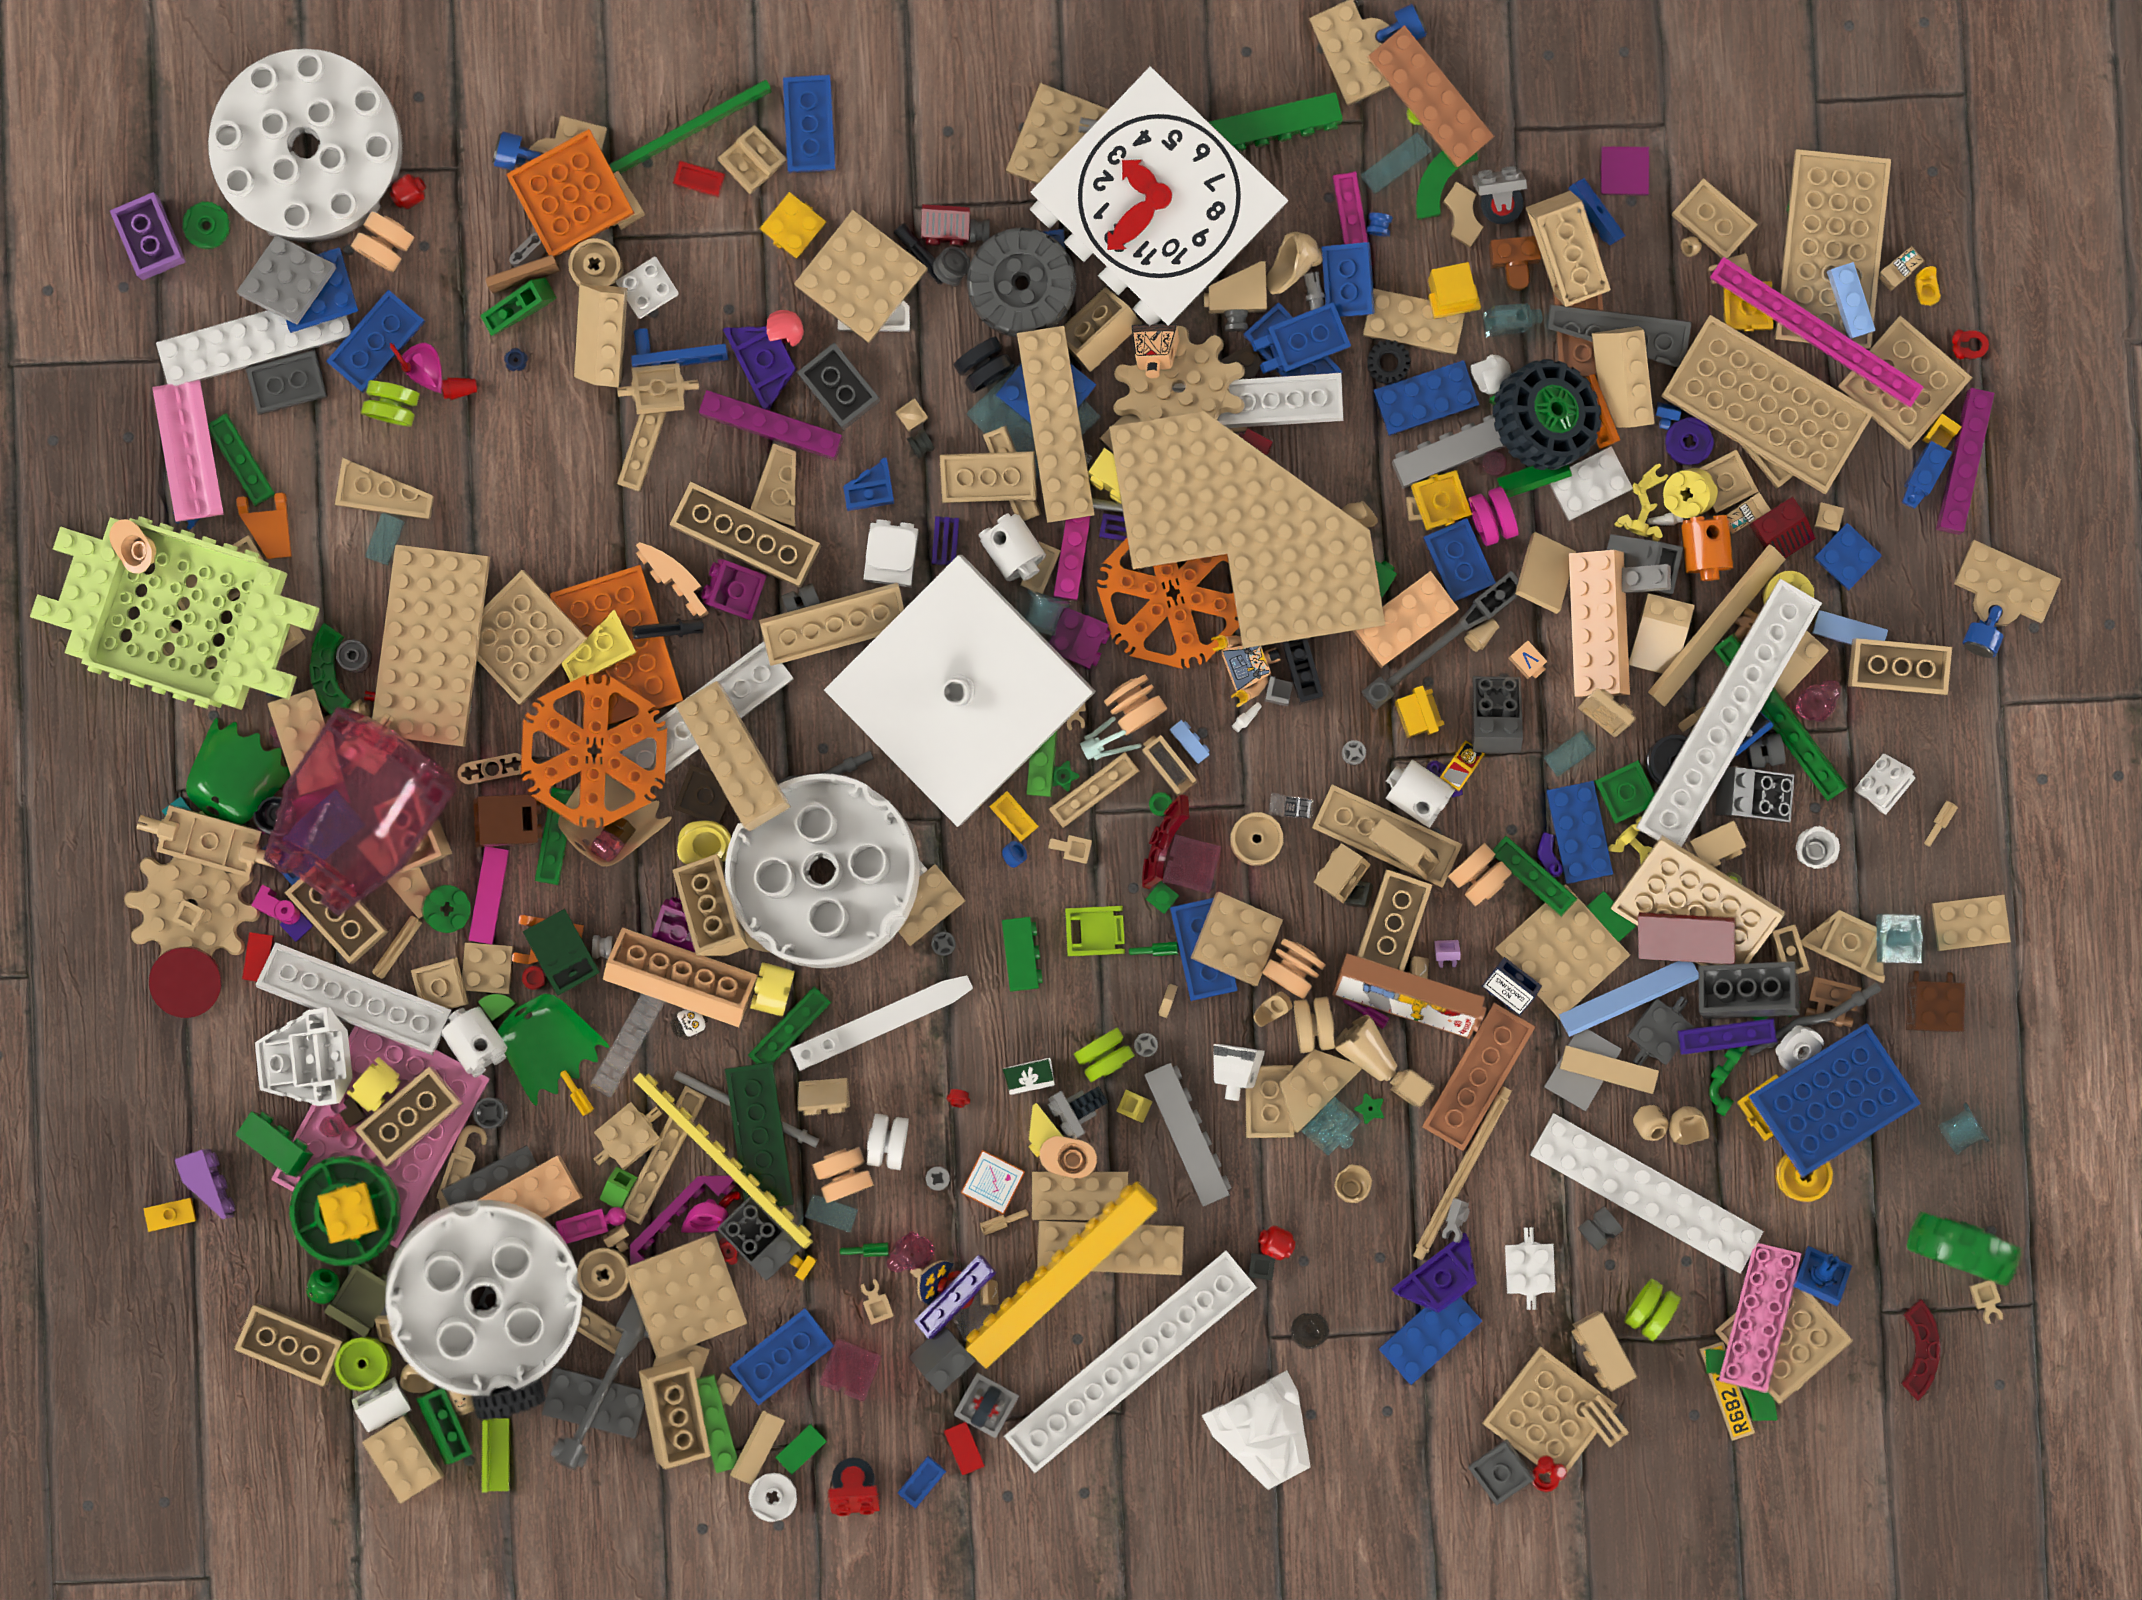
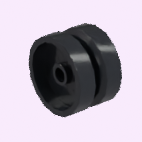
[953,336,1015,394]
[1646,735,1688,785]

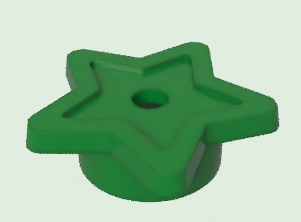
[1053,761,1079,792]
[1354,1093,1384,1124]

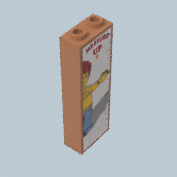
[1332,954,1486,1039]

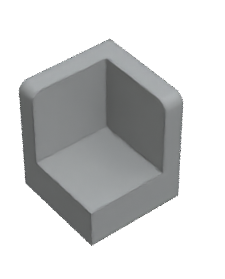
[1265,676,1293,706]

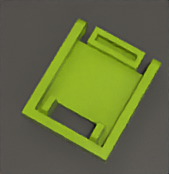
[1065,906,1125,957]

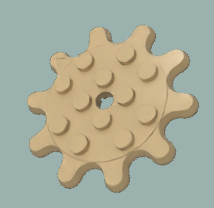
[1114,326,1245,422]
[124,856,261,957]

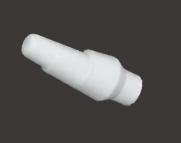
[1647,512,1683,526]
[1232,702,1262,732]

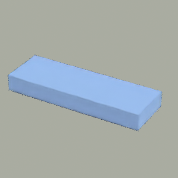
[1812,610,1888,645]

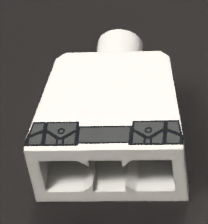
[1213,1044,1265,1101]

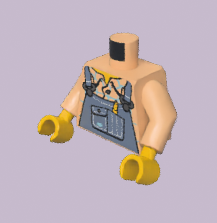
[1211,635,1281,707]

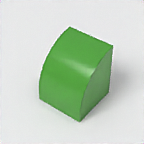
[478,994,518,1021]
[599,1166,638,1208]

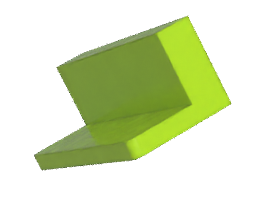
[482,1418,510,1493]

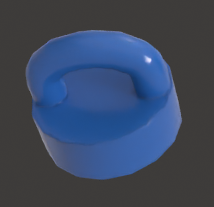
[1002,841,1027,868]

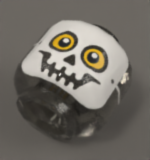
[670,1008,708,1040]

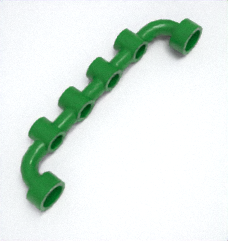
[1709,1001,1801,1117]

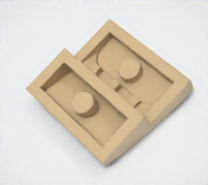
[718,125,787,194]

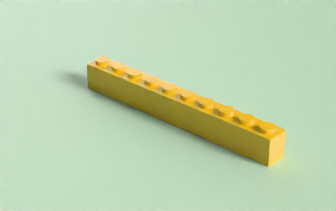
[966,1181,1157,1369]

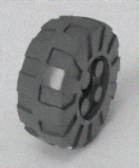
[967,227,1076,337]

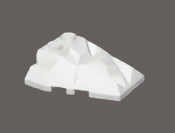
[1202,1370,1311,1490]

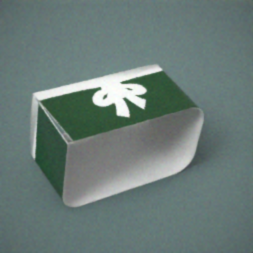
[1003,1058,1055,1095]

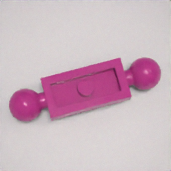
[555,1207,627,1244]

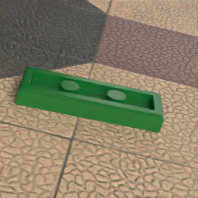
[1497,465,1572,498]

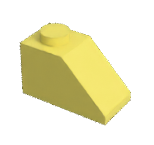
[1028,1103,1064,1157]

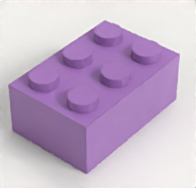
[110,192,186,280]

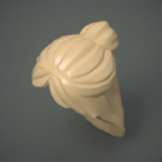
[1266,232,1323,295]

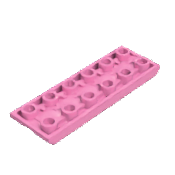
[152,380,224,522]
[1719,1243,1802,1393]

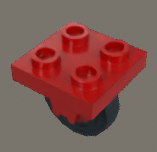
[828,1457,880,1516]

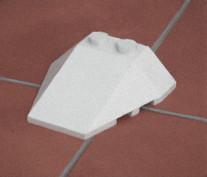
[255,1007,353,1106]

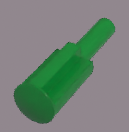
[1129,941,1178,956]
[839,1242,889,1257]

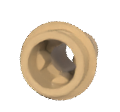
[1464,618,1499,652]

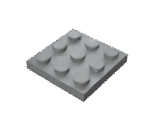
[237,235,336,325]

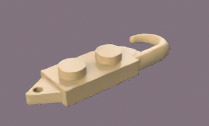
[436,1125,487,1210]

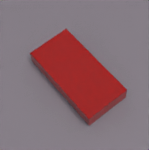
[673,161,726,198]
[242,932,274,982]
[944,1422,985,1476]

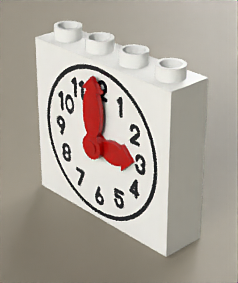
[1030,67,1288,326]

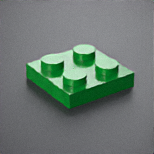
[1594,760,1655,824]

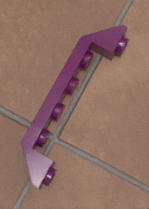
[630,1175,736,1265]

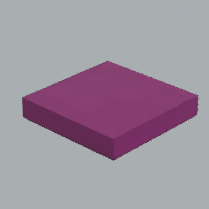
[1601,146,1649,195]

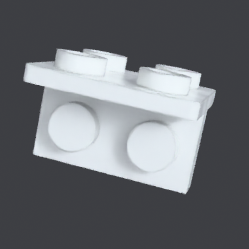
[616,257,679,319]
[1854,754,1915,815]

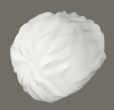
[1796,826,1840,869]

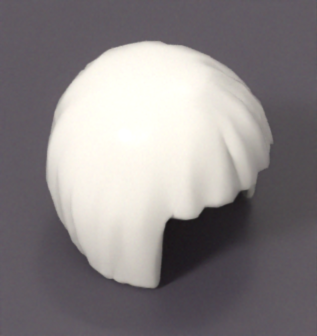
[1471,354,1512,395]

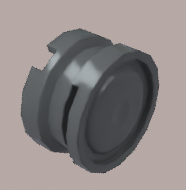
[933,246,970,285]

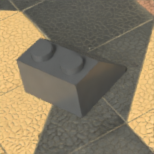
[909,1326,976,1394]

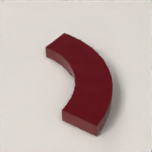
[1142,794,1189,889]
[1901,1299,1941,1401]

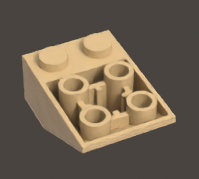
[798,1078,850,1115]

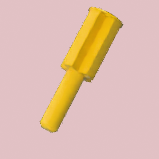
[560,1070,595,1116]

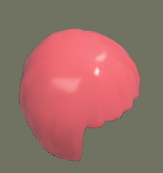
[766,310,804,347]

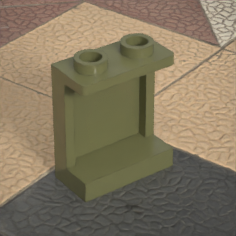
[324,1262,388,1337]

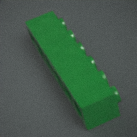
[1208,92,1343,152]

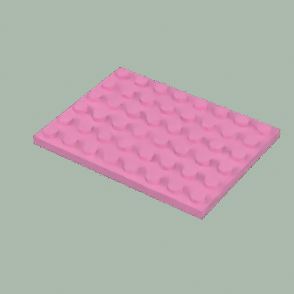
[271,1026,490,1248]

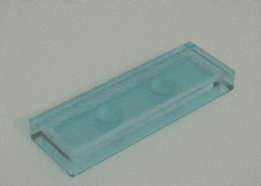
[1361,132,1432,195]

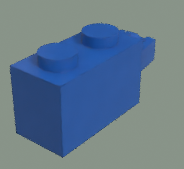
[1902,441,1952,509]

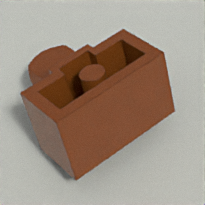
[1489,236,1541,291]

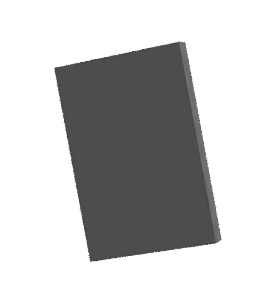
[246,350,328,415]

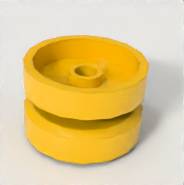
[1775,1154,1833,1202]

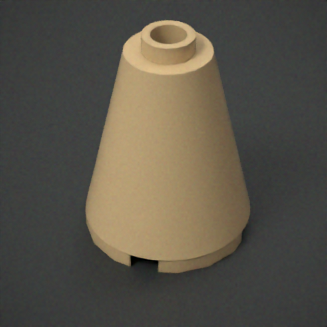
[1334,1015,1397,1081]

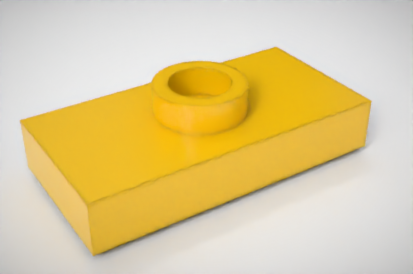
[989,791,1039,842]
[143,1198,197,1232]

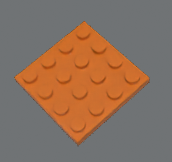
[506,129,635,257]

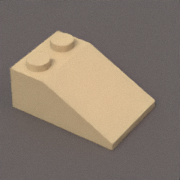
[1629,593,1695,674]
[1774,630,1829,699]

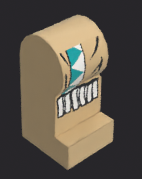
[1878,247,1925,291]
[1727,493,1771,534]

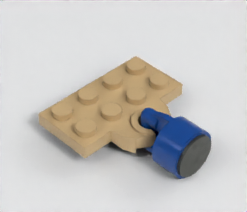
[1309,0,1428,105]
[492,116,607,171]
[1954,540,2061,658]

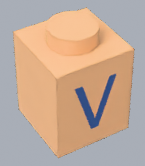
[1509,641,1547,679]

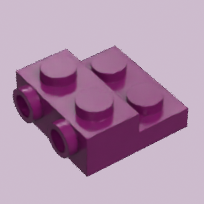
[701,559,767,620]
[1049,607,1111,670]
[651,897,696,953]

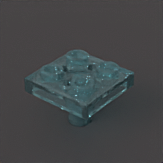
[1876,914,1923,964]
[1301,1097,1361,1156]

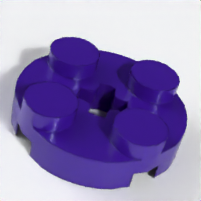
[1665,417,1714,466]

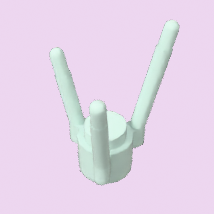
[1080,716,1142,760]

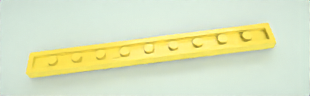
[633,1073,813,1248]

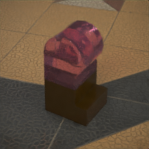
[591,818,636,862]
[320,1097,367,1137]

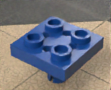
[1793,1246,1852,1306]

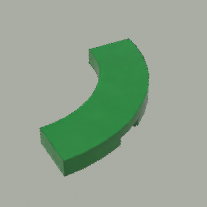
[1416,151,1478,220]
[309,623,353,721]
[1705,1349,1778,1421]

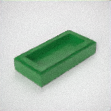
[1586,891,1636,942]
[775,1424,827,1475]

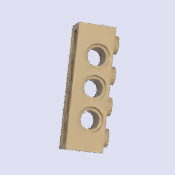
[1390,1070,1434,1107]

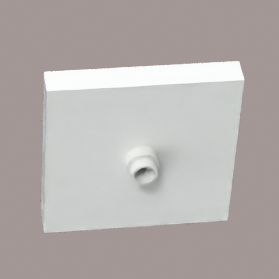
[824,555,1096,827]

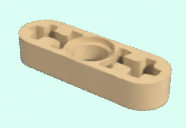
[458,753,523,785]

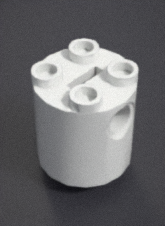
[979,513,1046,581]
[1385,759,1455,828]
[441,1007,508,1078]

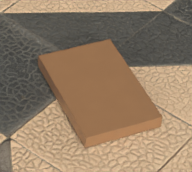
[485,255,560,294]

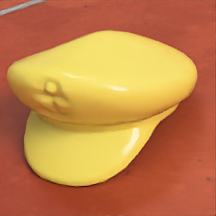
[677,821,731,864]

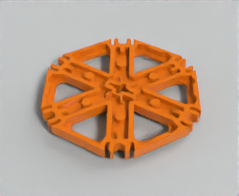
[1097,538,1239,669]
[520,674,667,828]

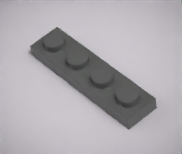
[441,1145,538,1206]

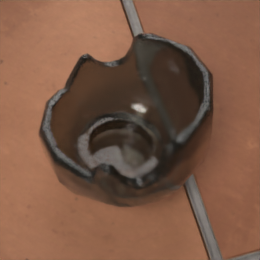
[1290,1313,1329,1349]

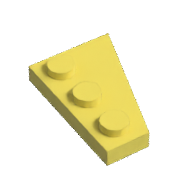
[561,610,637,682]

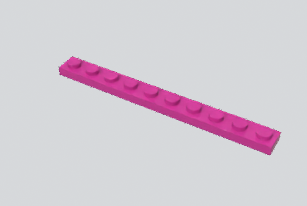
[1710,257,1924,408]

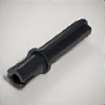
[893,223,943,285]
[632,618,704,639]

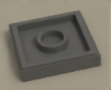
[1468,1439,1536,1506]

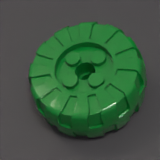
[289,1155,401,1266]
[1907,1211,2021,1286]

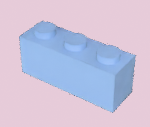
[1827,262,1875,339]

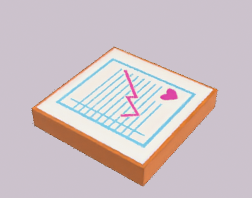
[961,1150,1025,1215]

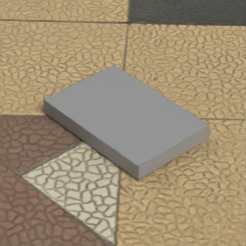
[1544,1029,1622,1111]

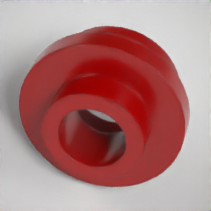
[946,1089,970,1108]

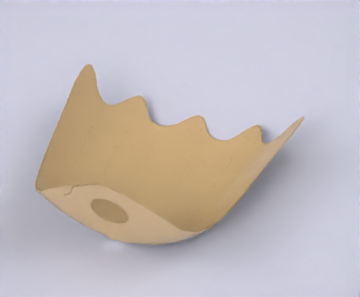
[558,758,672,867]

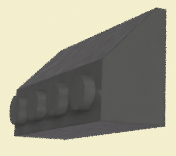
[1699,962,1800,1019]

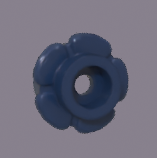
[504,348,528,371]

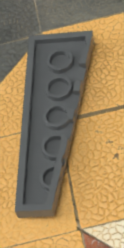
[1546,304,1692,367]

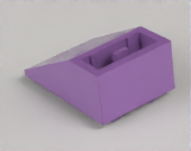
[175,1149,236,1219]

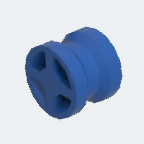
[1366,212,1393,237]

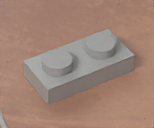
[1622,564,1671,593]

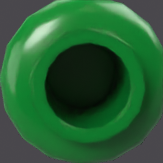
[306,1268,340,1304]

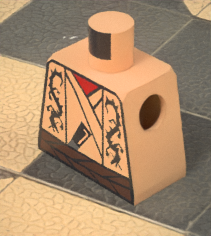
[1132,324,1180,378]

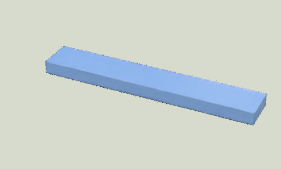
[1559,961,1699,1037]

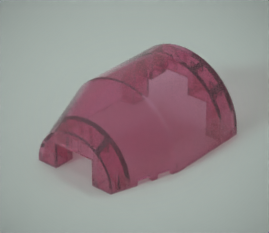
[263,707,457,916]

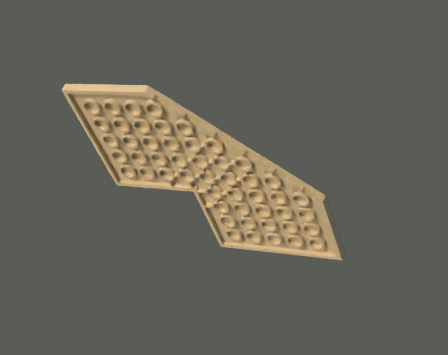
[1109,411,1385,649]

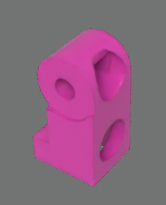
[251,885,301,925]

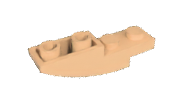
[636,542,709,618]

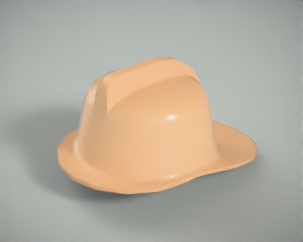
[109,519,156,573]
[1040,1136,1097,1178]

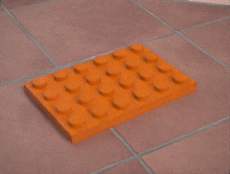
[550,565,683,725]

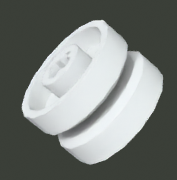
[867,1113,909,1170]

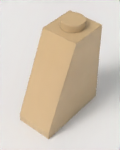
[1204,261,1267,314]
[1369,818,1440,880]

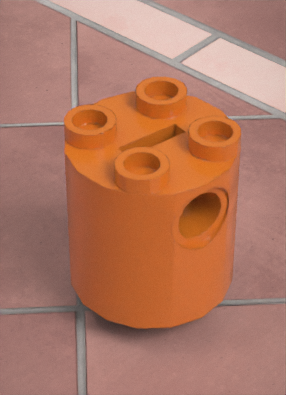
[1681,515,1733,581]

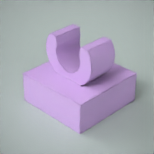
[1434,940,1460,968]

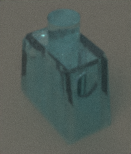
[1483,303,1543,337]

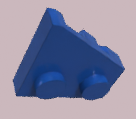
[843,458,894,511]

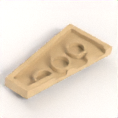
[335,458,434,520]

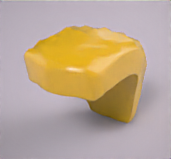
[1915,266,1940,306]

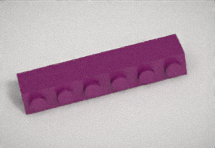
[1936,388,1995,535]
[699,390,843,461]

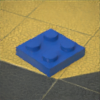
[1814,523,1882,590]

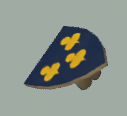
[910,1260,954,1305]

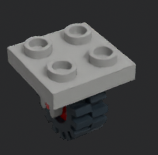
[1047,1086,1108,1139]

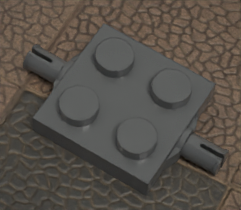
[1627,996,1694,1066]

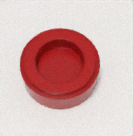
[522,966,547,990]

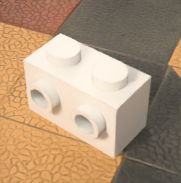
[352,1377,411,1433]

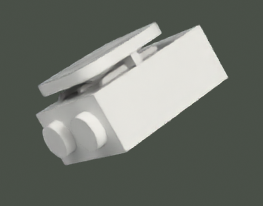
[863,520,919,588]

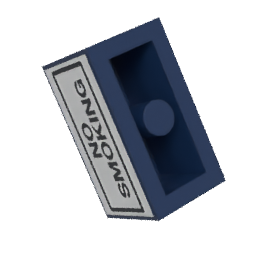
[1482,957,1542,1016]

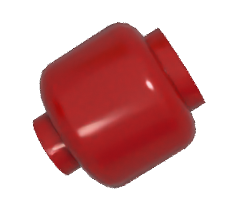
[390,174,426,209]
[1258,1225,1296,1261]

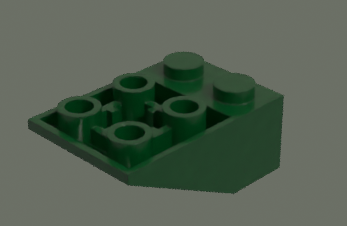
[523,908,600,996]

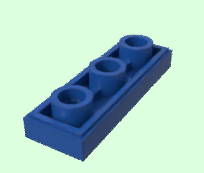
[1569,178,1626,245]

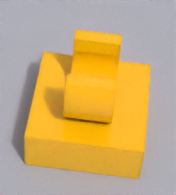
[789,1254,817,1281]

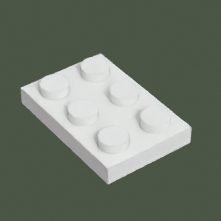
[1549,446,1633,521]

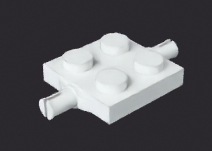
[1505,1227,1555,1310]

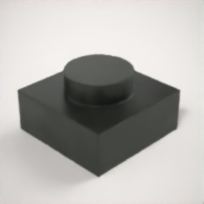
[1344,881,1374,908]
[1248,1253,1275,1280]

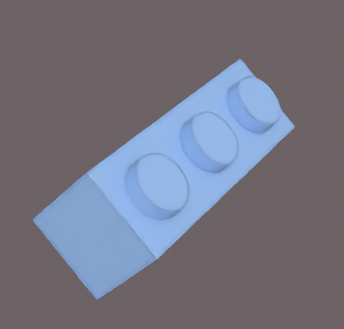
[1170,720,1210,765]

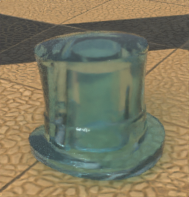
[1024,589,1070,635]
[1938,1102,1991,1155]

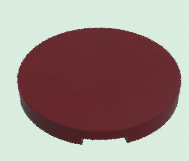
[149,946,222,1018]

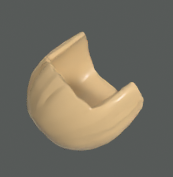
[1669,1106,1710,1145]

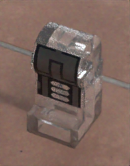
[1268,793,1314,819]

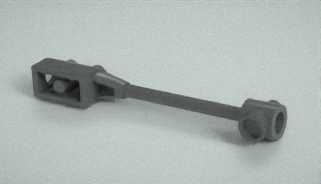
[1361,571,1519,710]
[551,1294,649,1470]

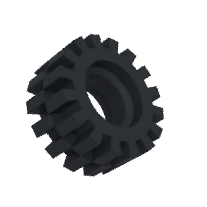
[1367,340,1411,385]

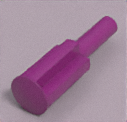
[1343,999,1389,1030]

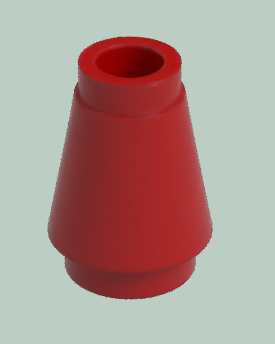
[441,377,477,401]

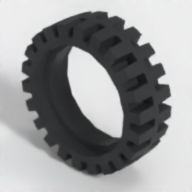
[472,1378,546,1420]

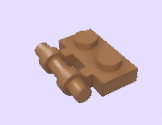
[1804,977,1861,1028]

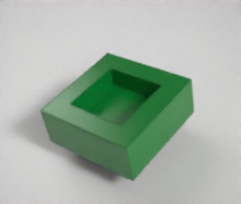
[1145,881,1179,914]

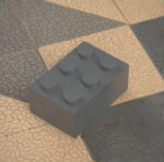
[797,343,880,431]

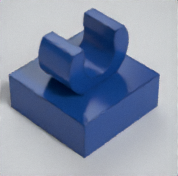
[1655,402,1681,430]

